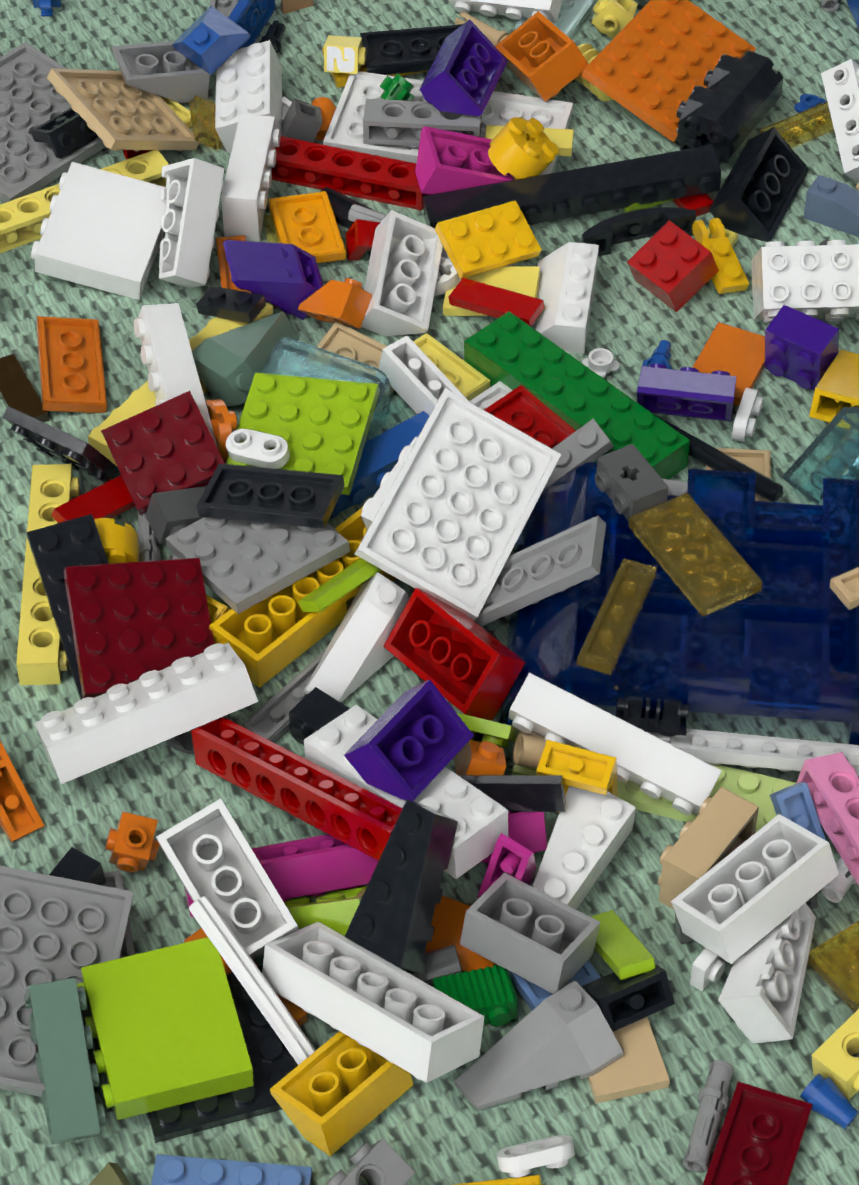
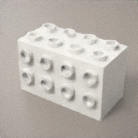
[751,240,859,323]

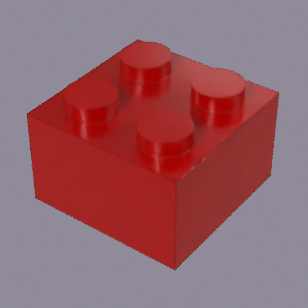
[627,220,719,312]

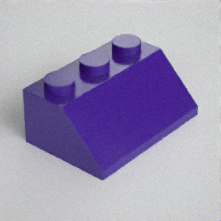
[637,364,736,422]
[344,679,474,801]

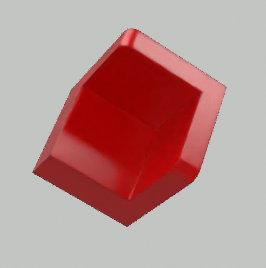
[346,219,380,261]

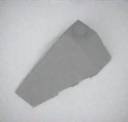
[455,980,624,1111]

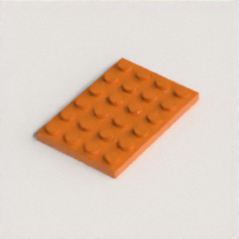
[581,0,756,143]

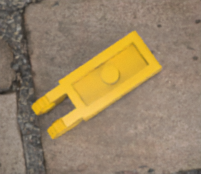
[692,218,749,294]

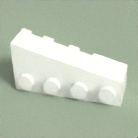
[159,158,224,288]

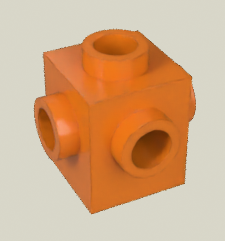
[105,812,159,872]

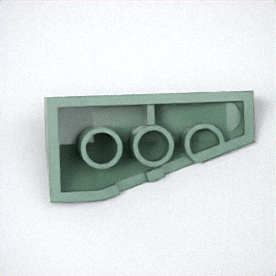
[192,311,299,407]

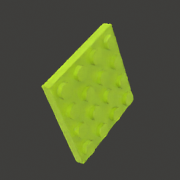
[226,372,380,495]

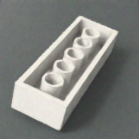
[34,643,258,784]
[304,705,508,879]
[262,922,484,1083]

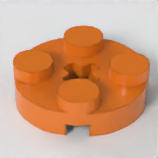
[205,399,237,463]

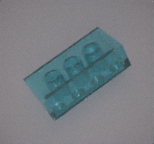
[781,407,859,517]

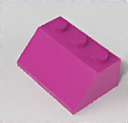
[415,126,514,195]

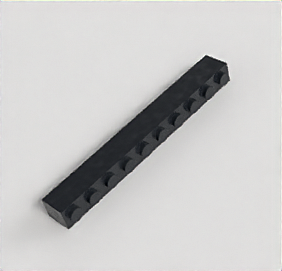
[423,145,721,228]

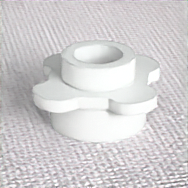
[582,348,619,378]

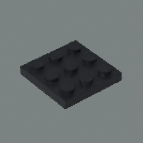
[2,406,121,482]

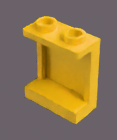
[536,740,618,813]

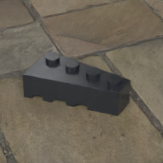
[344,800,458,974]

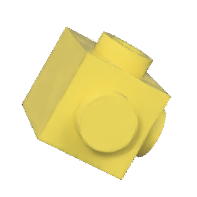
[591,0,638,40]

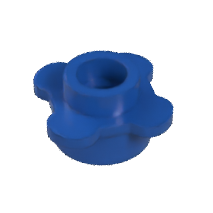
[794,94,827,120]

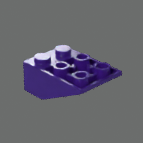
[223,240,323,320]

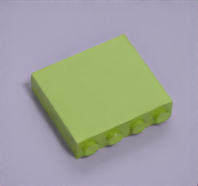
[76,937,253,1120]

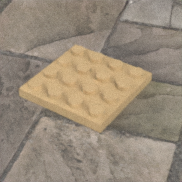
[47,68,201,151]

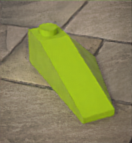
[284,886,367,936]

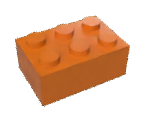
[495,11,588,102]

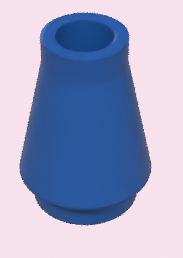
[800,1073,859,1130]

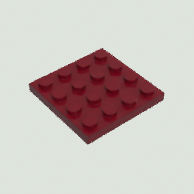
[63,558,214,698]

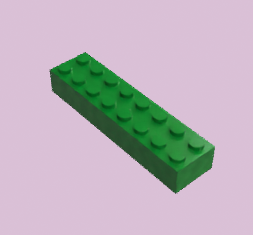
[464,311,690,480]

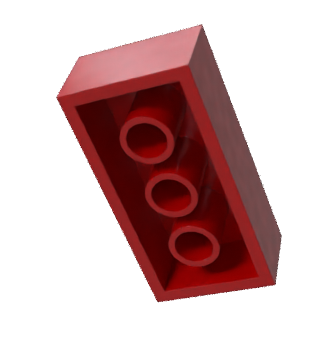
[383,588,526,721]

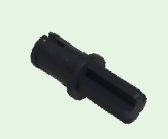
[260,20,286,53]

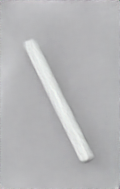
[189,896,316,1065]

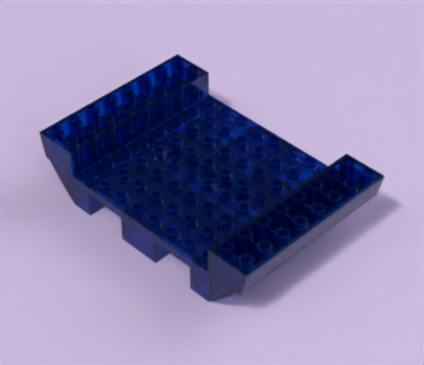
[499,462,859,745]

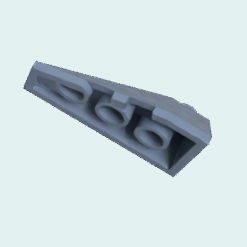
[803,175,859,237]

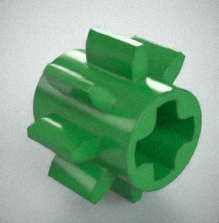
[380,73,415,101]

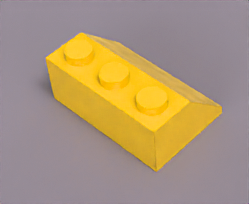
[270,1031,413,1157]

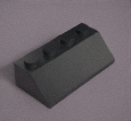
[709,127,809,242]

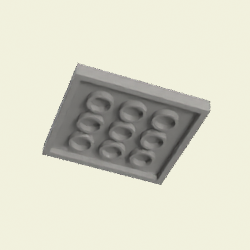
[165,517,350,614]

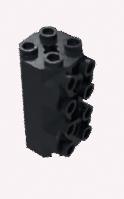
[676,51,783,165]

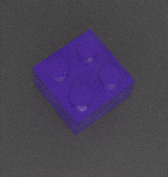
[765,305,839,391]

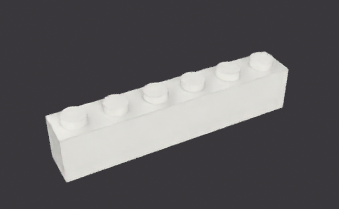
[134,303,218,448]
[508,673,722,815]

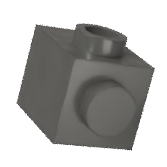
[282,98,323,142]

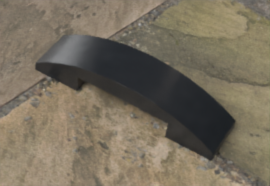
[581,207,696,257]

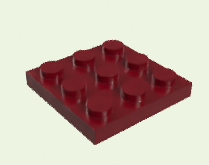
[101,391,225,515]

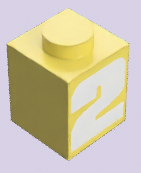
[324,35,367,74]

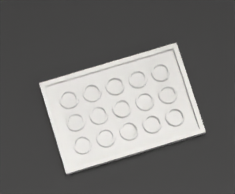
[355,388,561,621]

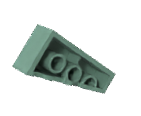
[24,978,106,1145]

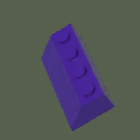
[419,19,508,116]

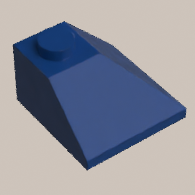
[172,6,251,75]

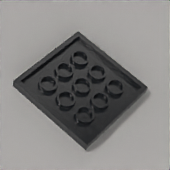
[147,965,296,1143]

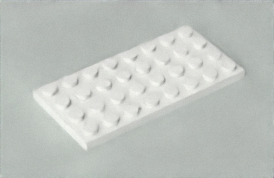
[323,71,573,180]

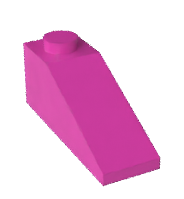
[477,833,537,899]

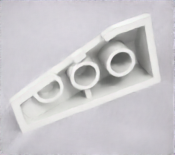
[303,573,409,702]

